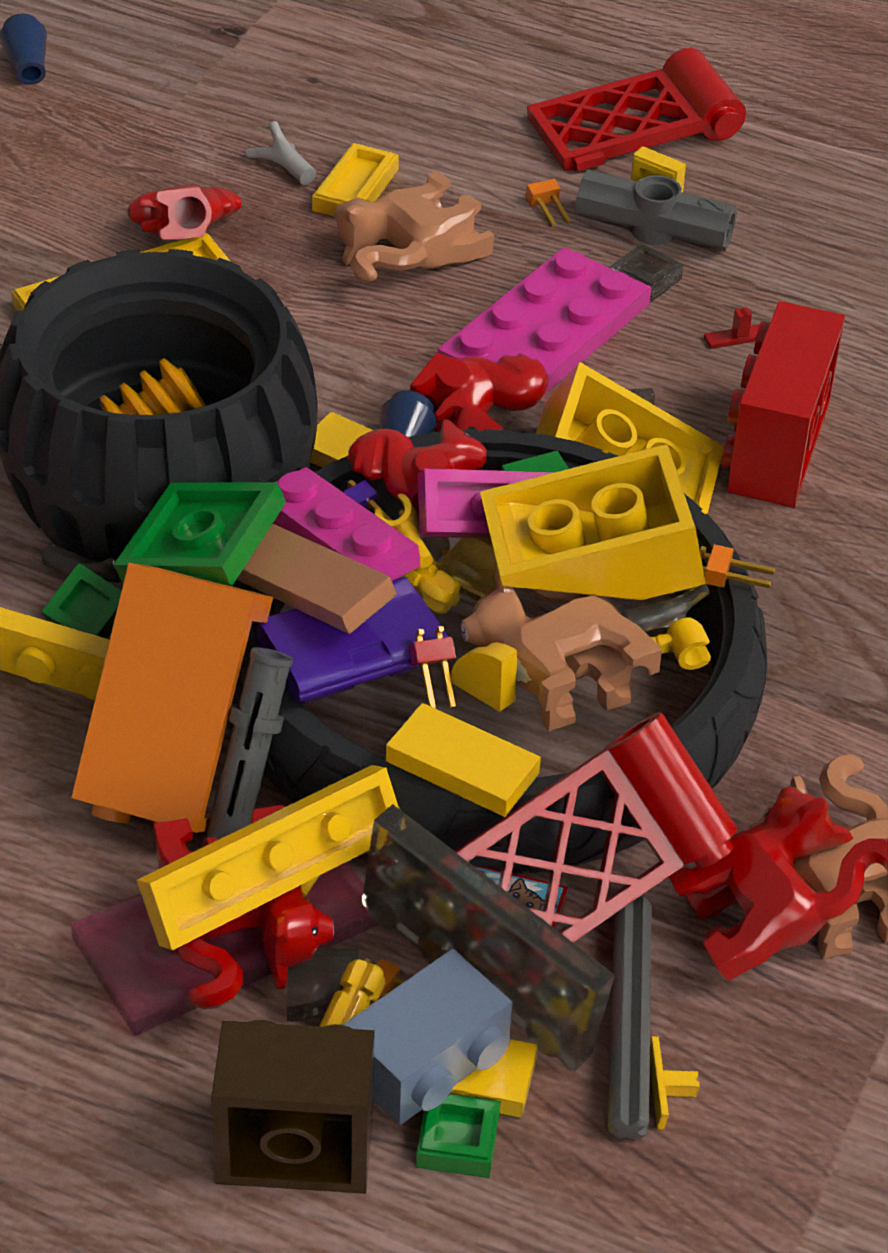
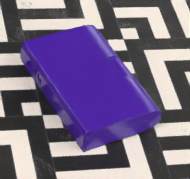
[257,576,448,704]

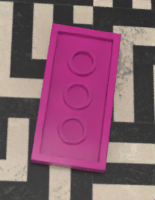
[438,247,651,395]

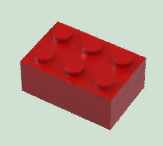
[721,301,845,508]

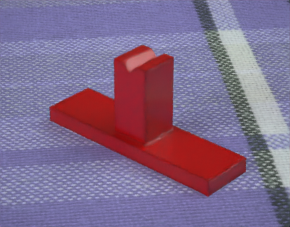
[704,307,760,349]

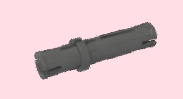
[203,647,294,843]

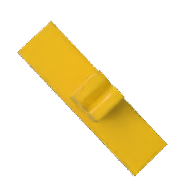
[650,1036,700,1130]

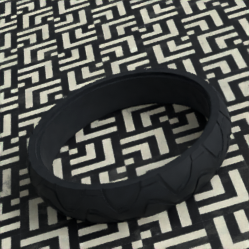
[232,429,768,874]

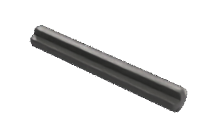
[608,896,652,1140]

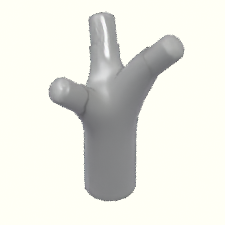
[246,121,316,185]

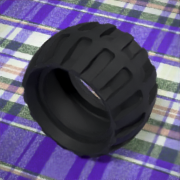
[0,249,318,573]

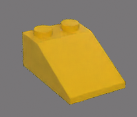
[536,362,725,514]
[480,444,706,600]

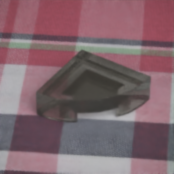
[287,949,358,1021]

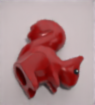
[127,184,242,240]
[410,352,549,432]
[347,420,487,517]

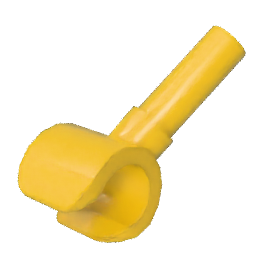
[375,494,434,568]
[650,618,711,670]

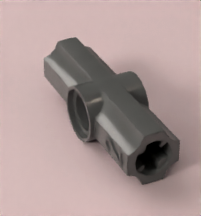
[575,169,738,251]

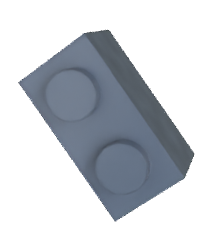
[343,949,512,1125]

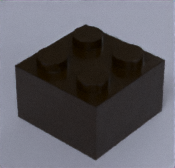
[211,1020,375,1194]

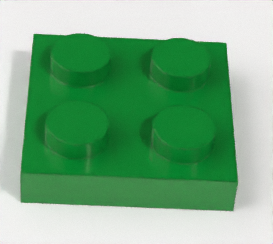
[114,482,286,586]

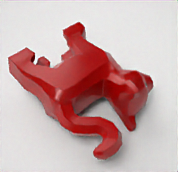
[668,787,888,981]
[154,805,334,1010]

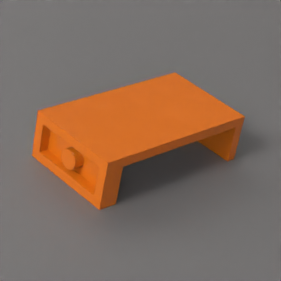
[71,563,273,841]

